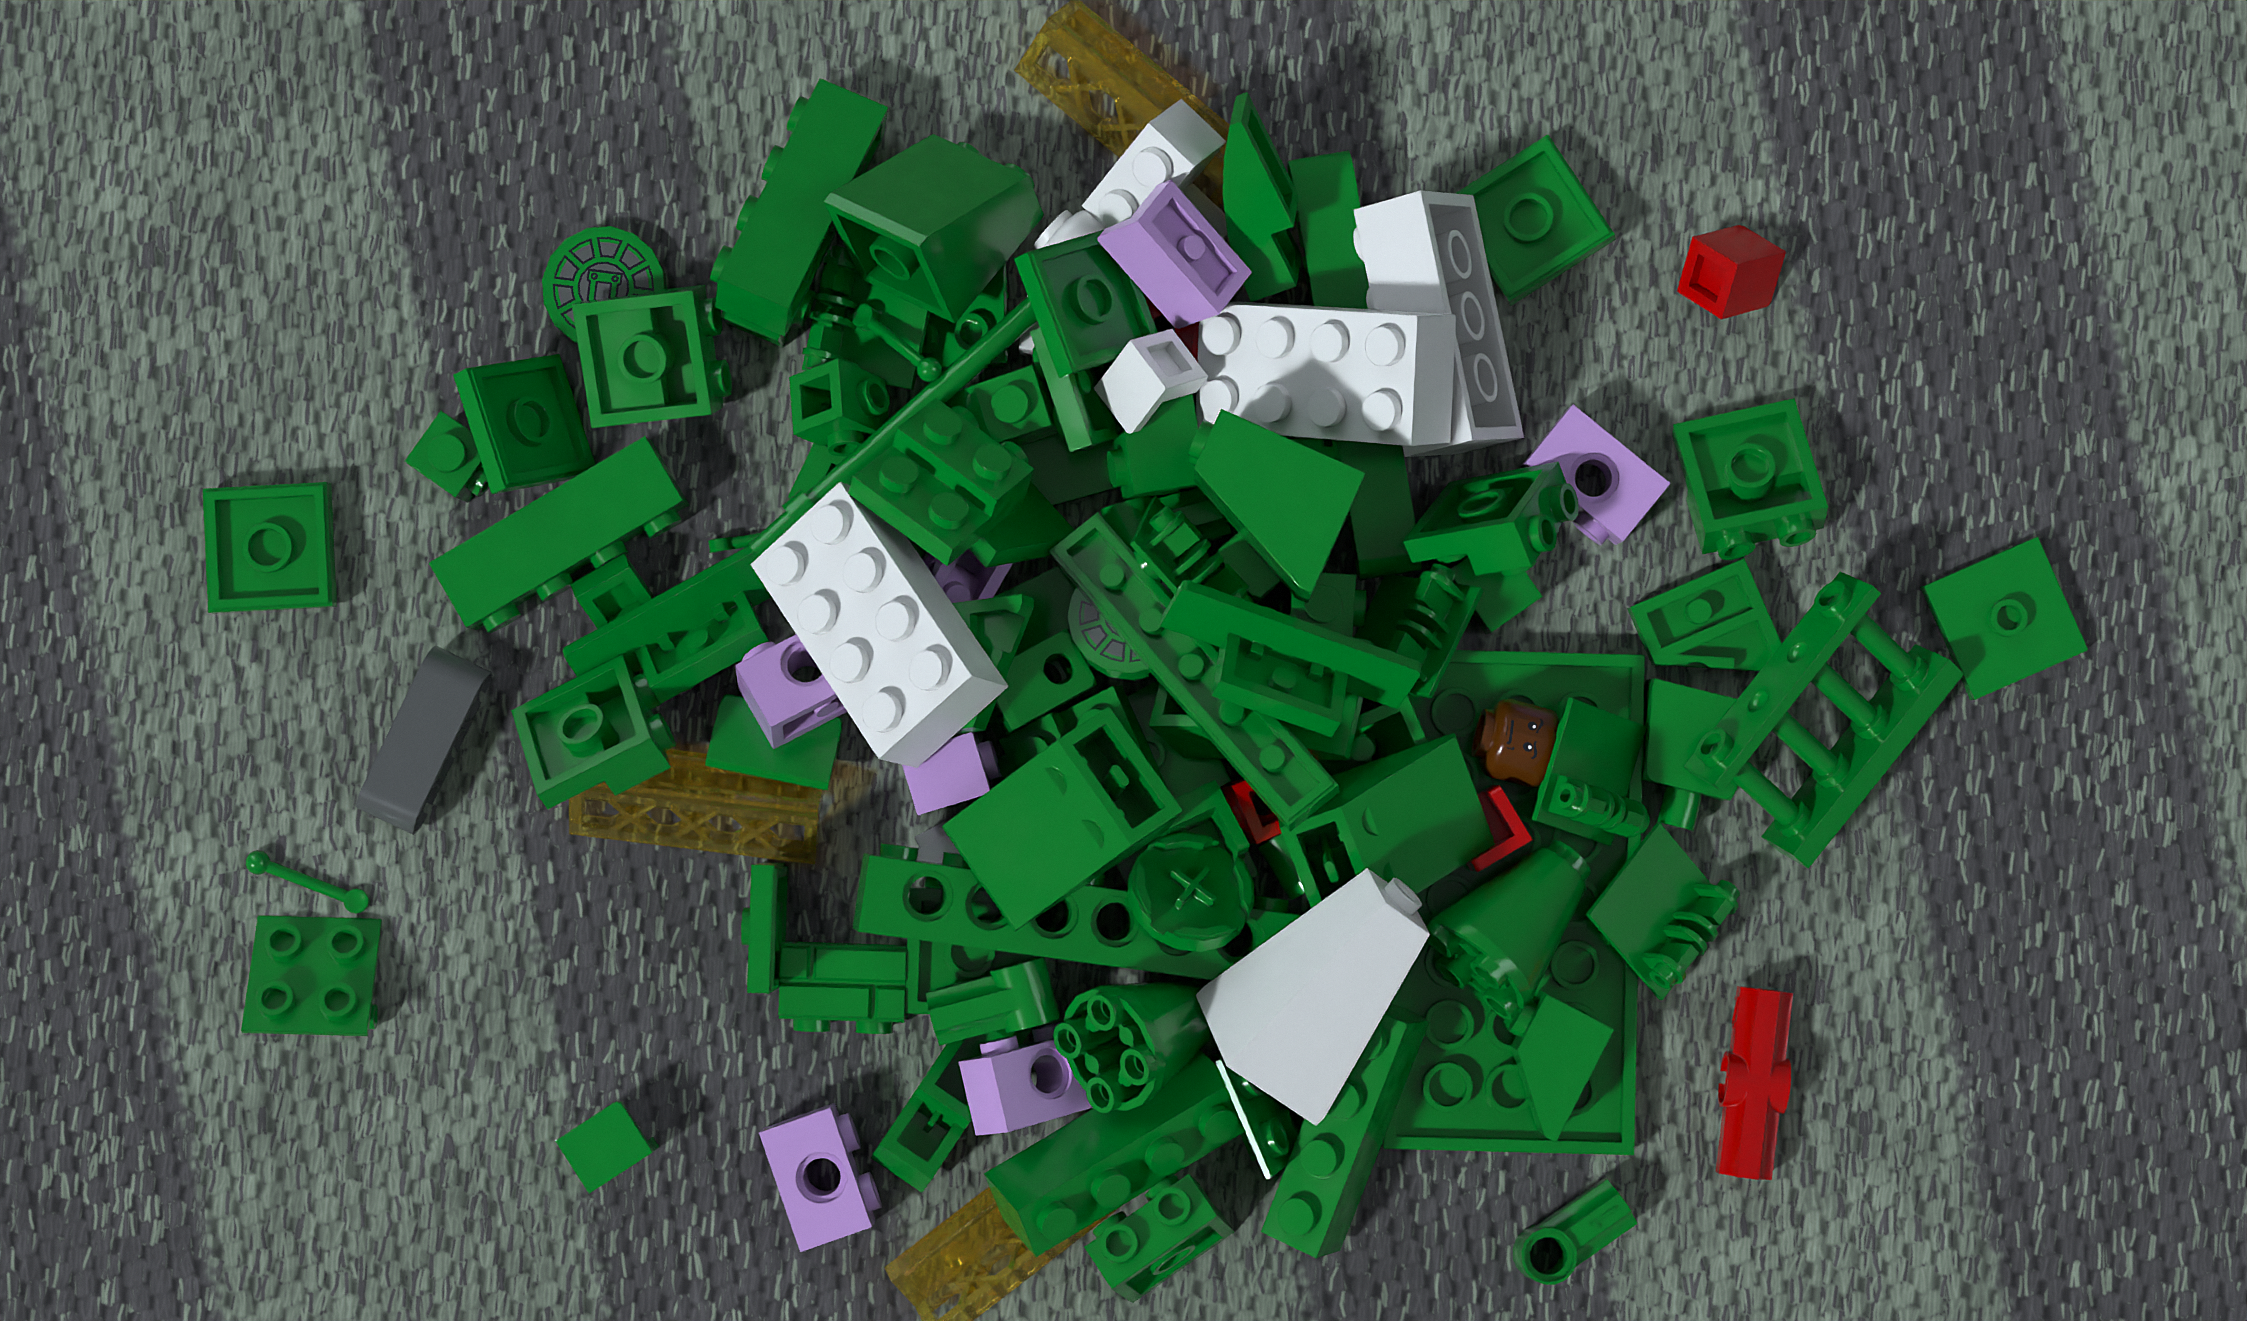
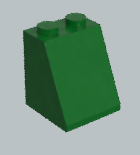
[823,134,1044,323]
[1188,409,1365,603]

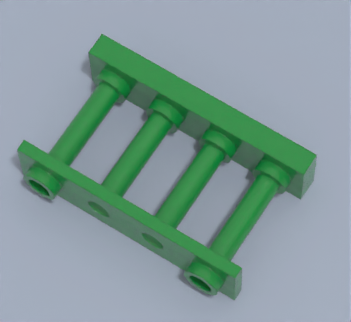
[1683,571,1964,869]

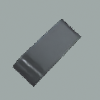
[356,646,493,835]

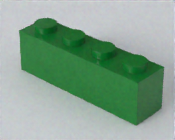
[710,78,889,337]
[429,436,689,633]
[1261,1003,1430,1258]
[984,1050,1245,1257]

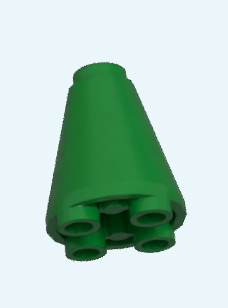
[1426,840,1591,1020]
[1053,980,1213,1113]

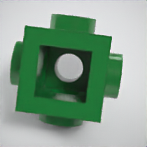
[789,358,890,456]

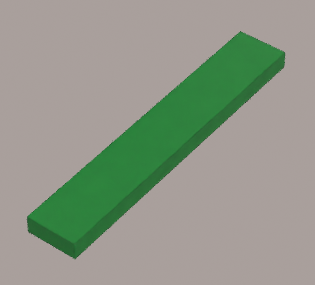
[1049,512,1340,832]

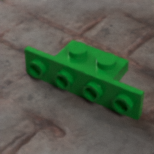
[563,546,772,704]
[1160,580,1422,738]

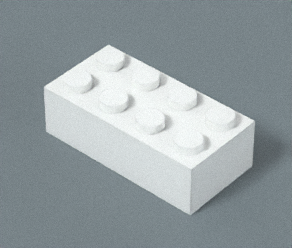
[1353,190,1524,457]
[1196,302,1456,446]
[750,482,1009,768]

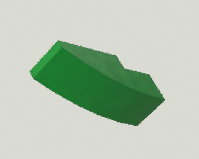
[1223,92,1302,302]
[871,1027,1033,1193]

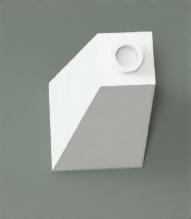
[1196,868,1430,1126]

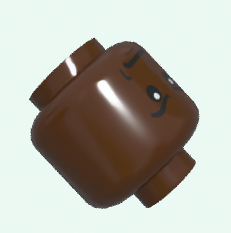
[1471,699,1559,787]

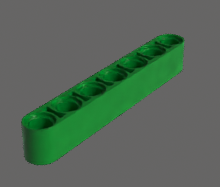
[1287,150,1421,581]

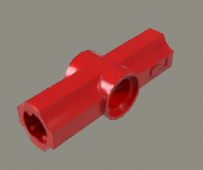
[1716,986,1793,1180]

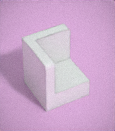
[1094,329,1208,434]

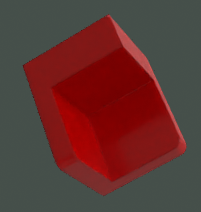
[1677,225,1786,319]
[1466,785,1532,872]

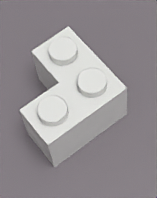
[1082,99,1228,240]

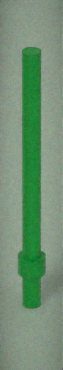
[748,297,1037,556]

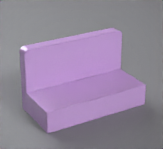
[1098,179,1252,329]

